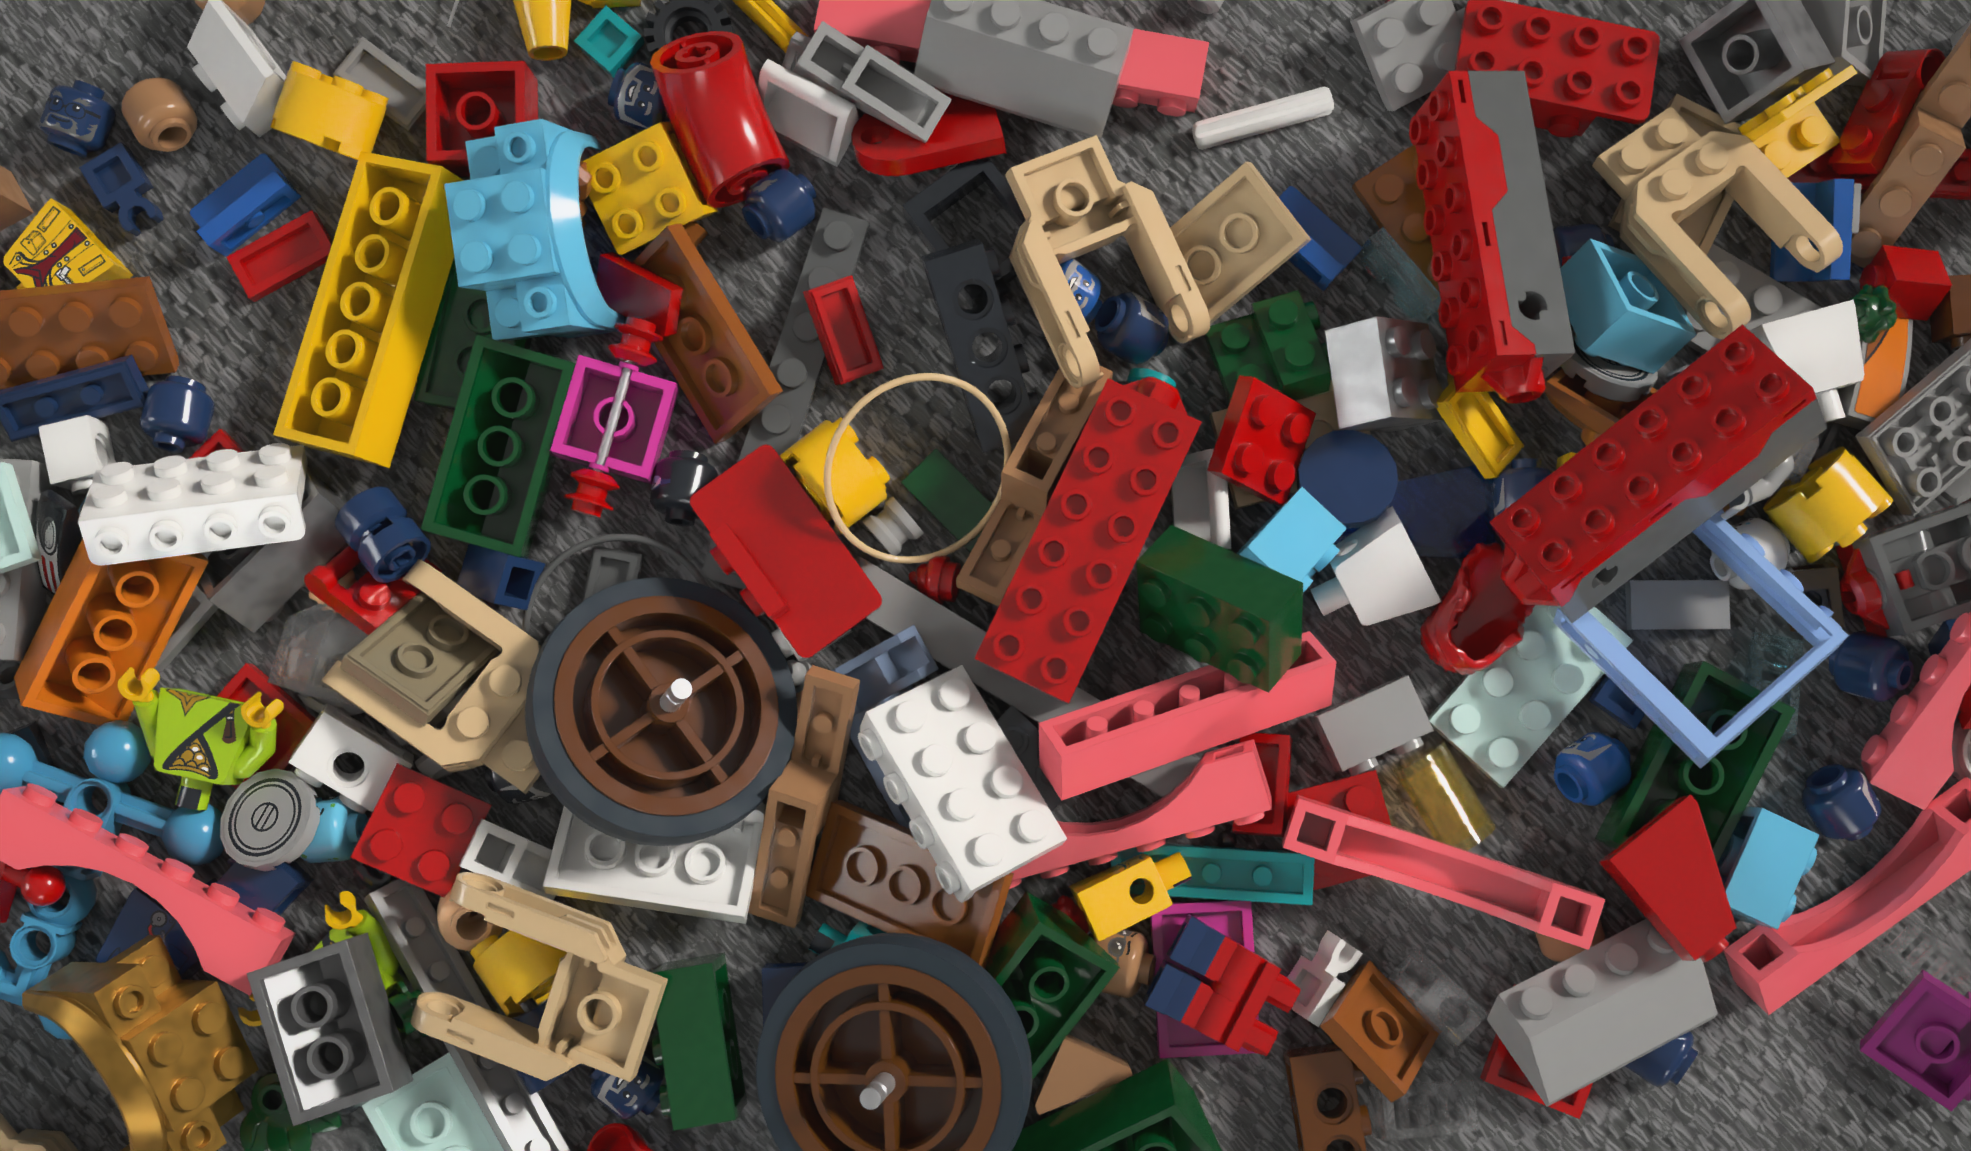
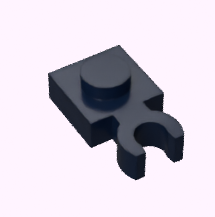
[79,142,163,236]

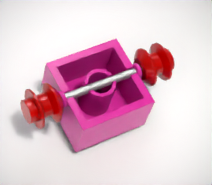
[550,317,679,518]

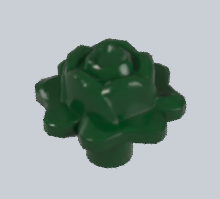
[1848,284,1897,344]

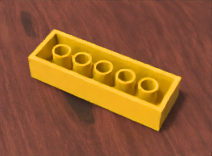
[273,151,464,468]

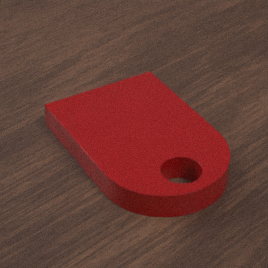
[851,92,1006,176]

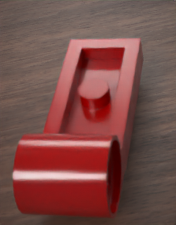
[1827,48,1946,174]

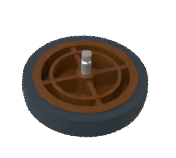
[525,577,798,846]
[756,933,1032,1151]

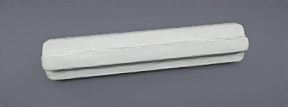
[1192,87,1334,150]

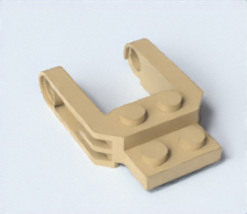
[1592,106,1843,339]
[1005,135,1210,388]
[321,559,541,794]
[411,872,668,1082]

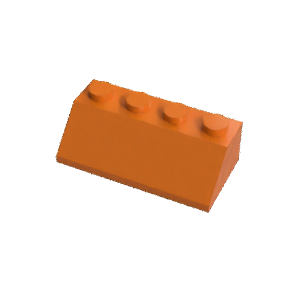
[14,538,209,726]

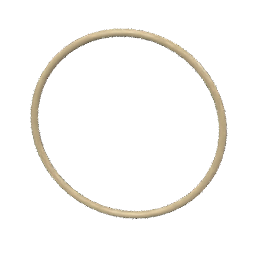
[823,373,1011,564]

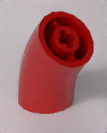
[650,31,790,208]

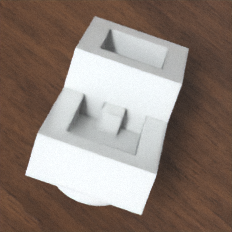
[459,819,556,900]

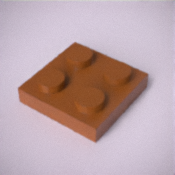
[1320,960,1439,1103]

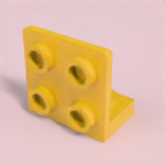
[1738,65,1857,178]
[582,122,718,255]

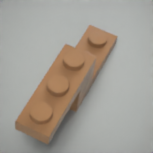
[1851,24,1971,268]
[956,365,1113,607]
[748,665,860,928]

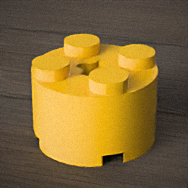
[270,61,389,160]
[779,417,890,535]
[1763,447,1893,563]
[470,930,567,1018]

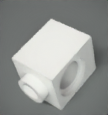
[38,415,116,495]

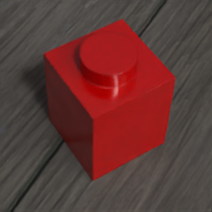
[1859,245,1952,321]

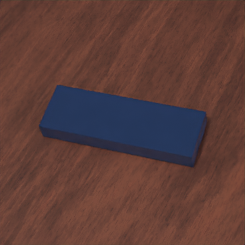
[0,355,149,442]

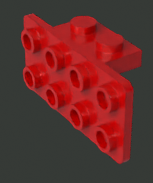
[1454,0,1660,138]
[690,444,882,659]

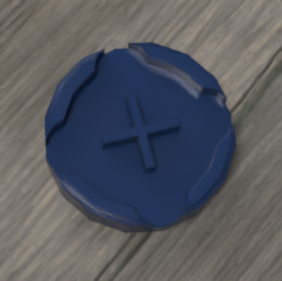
[1297,430,1398,528]

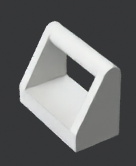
[757,59,859,167]
[1171,449,1231,550]

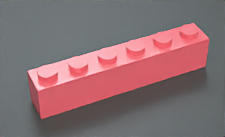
[1039,631,1336,801]

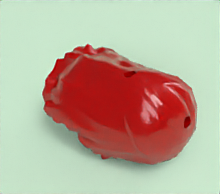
[1420,542,1535,676]

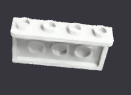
[78,443,308,566]
[858,665,1067,903]
[543,803,766,924]

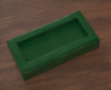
[901,448,992,553]

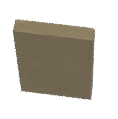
[340,591,502,726]

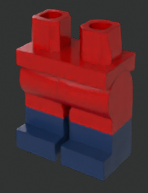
[1143,914,1301,1056]

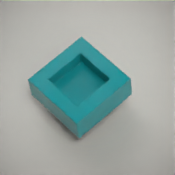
[574,6,645,78]

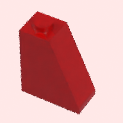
[1599,794,1737,963]

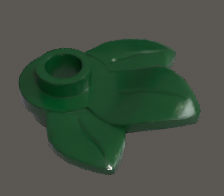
[240,1071,342,1151]

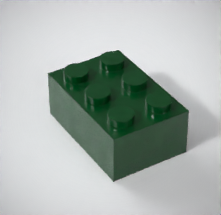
[1136,525,1303,693]
[651,952,747,1131]

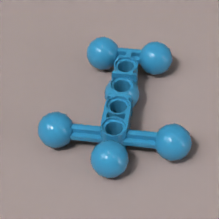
[0,720,224,1040]

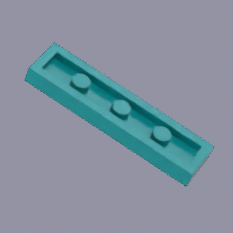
[1111,843,1315,905]

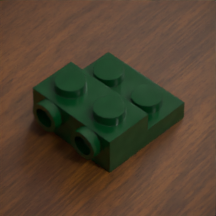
[1204,290,1331,404]

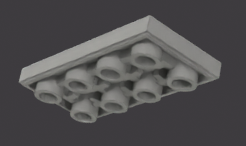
[1855,339,1971,516]

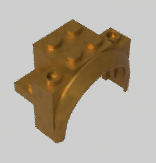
[22,935,259,1151]

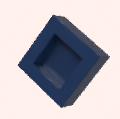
[1588,675,1645,729]

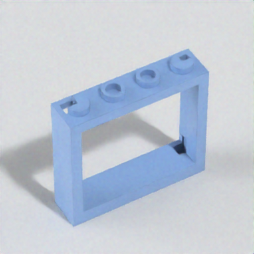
[1553,509,1849,769]

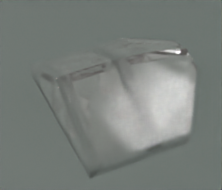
[268,603,368,707]

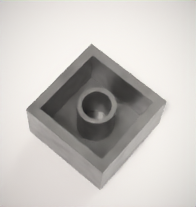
[1678,0,1835,124]
[1325,316,1443,432]

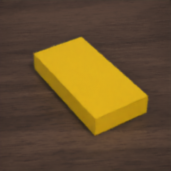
[1436,380,1524,479]

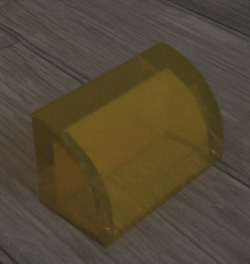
[1393,740,1496,851]

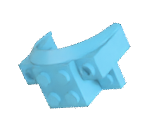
[444,119,624,342]

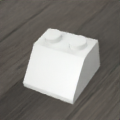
[187,0,286,138]

